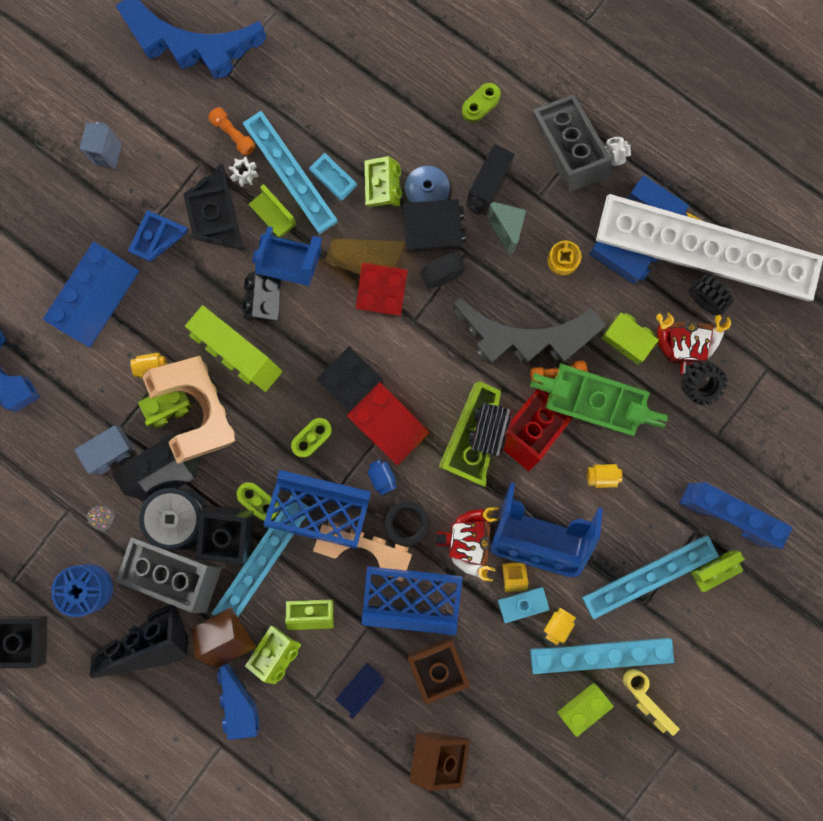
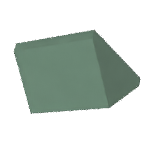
[486,202,526,256]

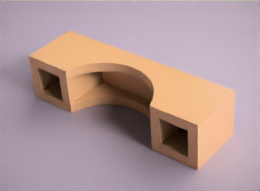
[313,522,412,582]

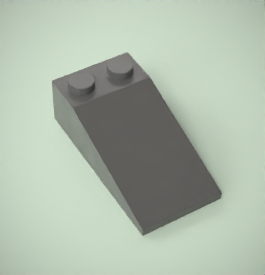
[533,95,612,192]
[116,537,222,613]

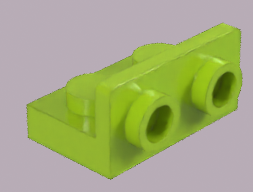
[365,156,402,207]
[138,392,193,429]
[691,550,745,592]
[245,626,301,684]

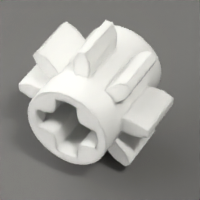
[605,137,631,166]
[229,157,258,187]

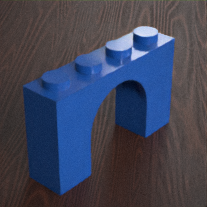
[589,175,689,285]
[679,482,793,549]

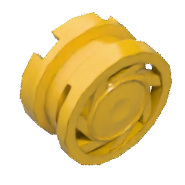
[547,240,582,276]

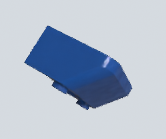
[490,482,603,577]

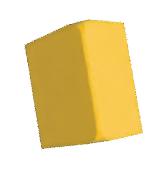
[502,562,528,593]

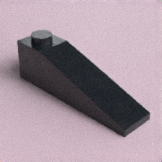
[89,604,188,678]

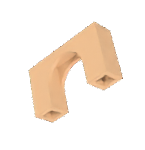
[142,356,235,464]

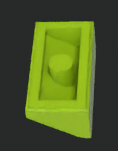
[285,599,334,630]

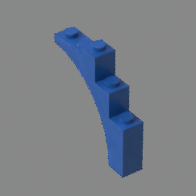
[115,0,267,80]

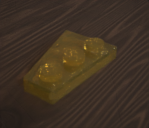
[325,239,405,274]

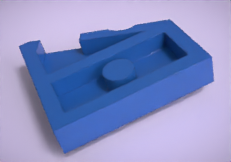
[128,210,189,262]

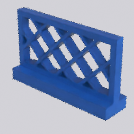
[264,470,371,549]
[361,566,463,635]

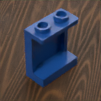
[252,226,322,286]

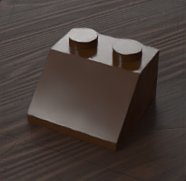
[409,732,470,791]

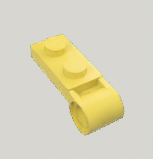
[623,669,680,736]

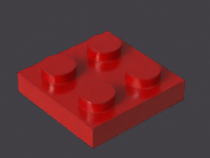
[356,262,408,316]

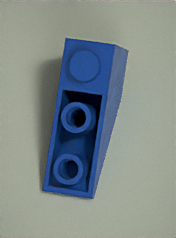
[217,663,260,740]

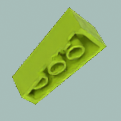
[185,305,283,392]
[438,381,501,487]

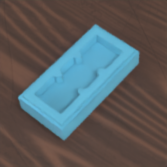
[309,153,357,202]
[497,587,550,623]

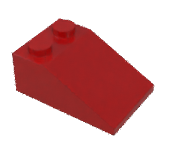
[347,382,429,466]
[503,389,573,471]

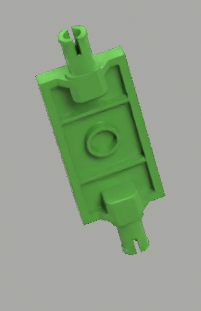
[530,364,668,436]

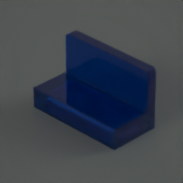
[335,662,384,719]

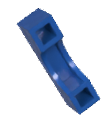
[0,330,40,412]

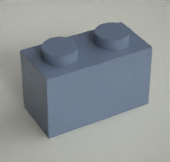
[80,122,122,169]
[74,425,135,476]

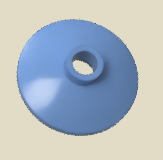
[405,166,450,203]

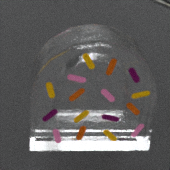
[87,506,116,533]

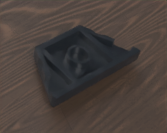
[183,164,244,250]

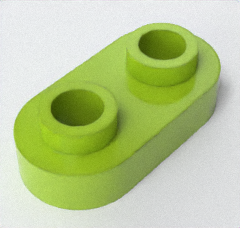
[462,83,501,123]
[291,418,332,458]
[237,482,279,521]

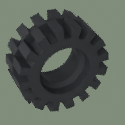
[688,274,734,316]
[680,360,728,406]

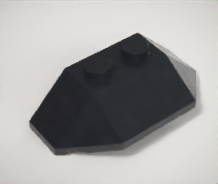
[113,427,202,500]

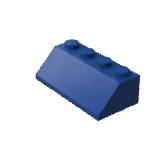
[42,241,140,348]

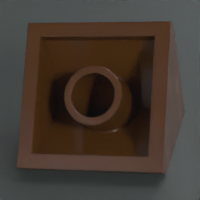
[192,607,256,668]

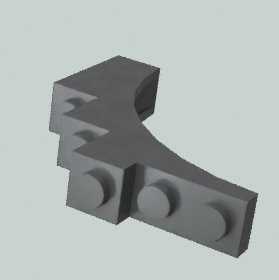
[453,297,607,365]

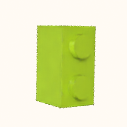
[601,313,659,365]
[557,683,614,738]

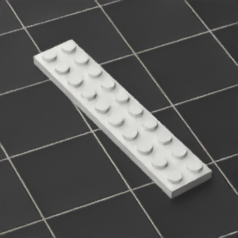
[596,194,823,302]

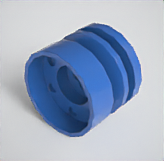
[51,564,113,617]

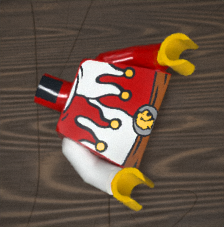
[656,312,731,376]
[436,507,500,581]

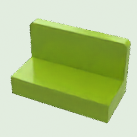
[249,184,296,238]

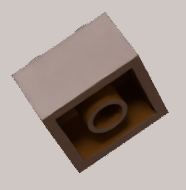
[408,637,470,705]

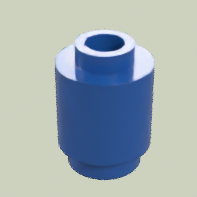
[366,459,397,495]

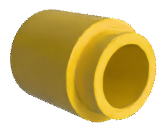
[131,352,167,379]
[587,464,622,488]
[544,608,576,645]

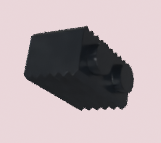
[468,403,513,457]

